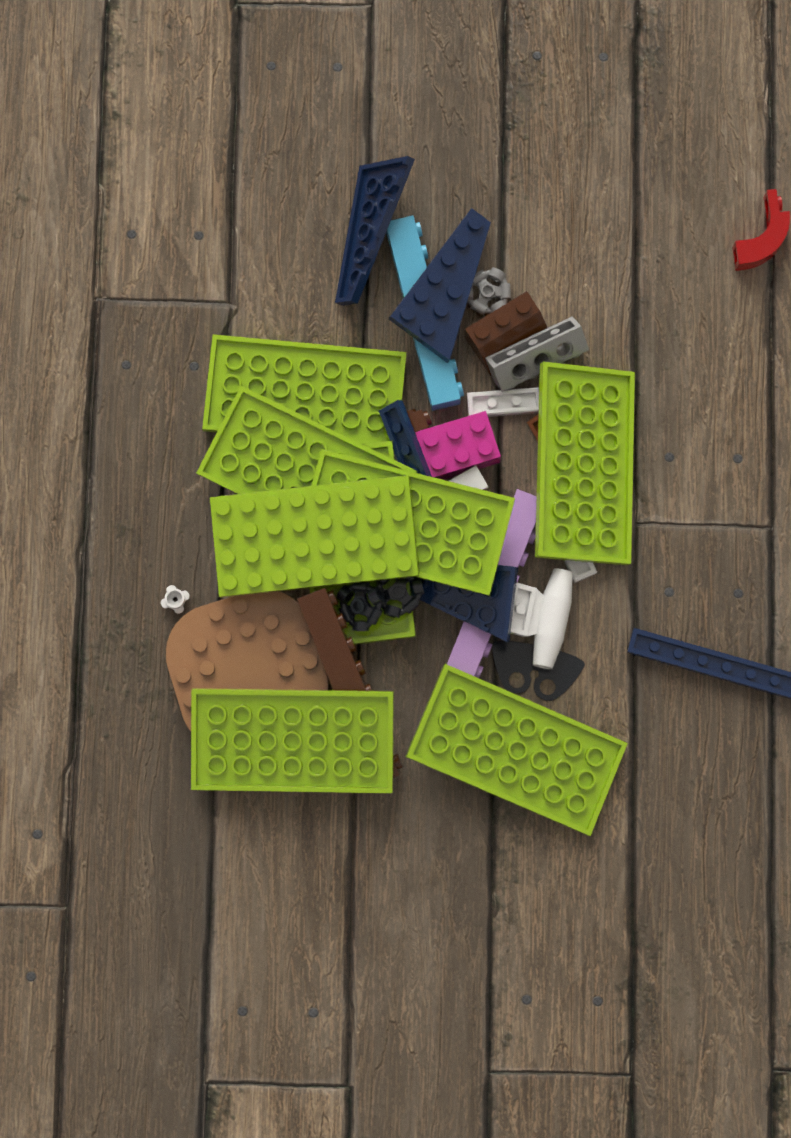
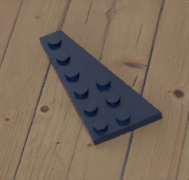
[335,156,415,306]
[389,208,491,363]
[409,565,518,642]

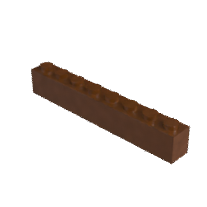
[297,587,403,778]

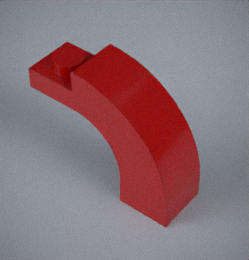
[732,189,790,271]

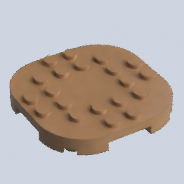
[166,591,329,731]

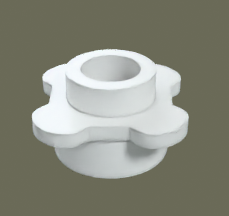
[161,585,190,614]

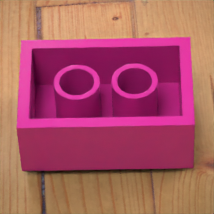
[415,411,501,480]

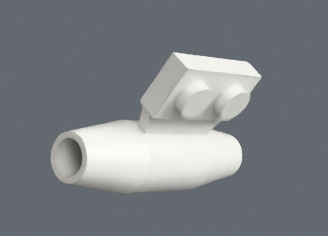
[510,568,573,669]

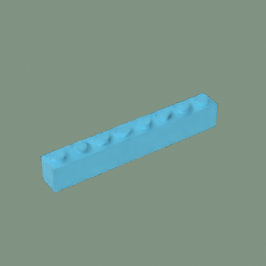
[386,215,464,411]

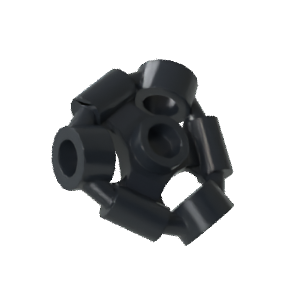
[376,577,425,618]
[336,582,386,631]

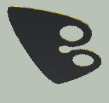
[492,641,585,701]

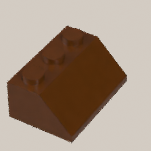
[464,291,547,376]

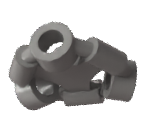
[467,267,511,315]

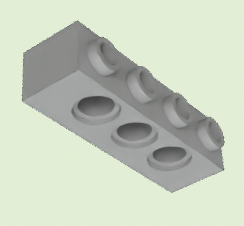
[485,316,589,392]

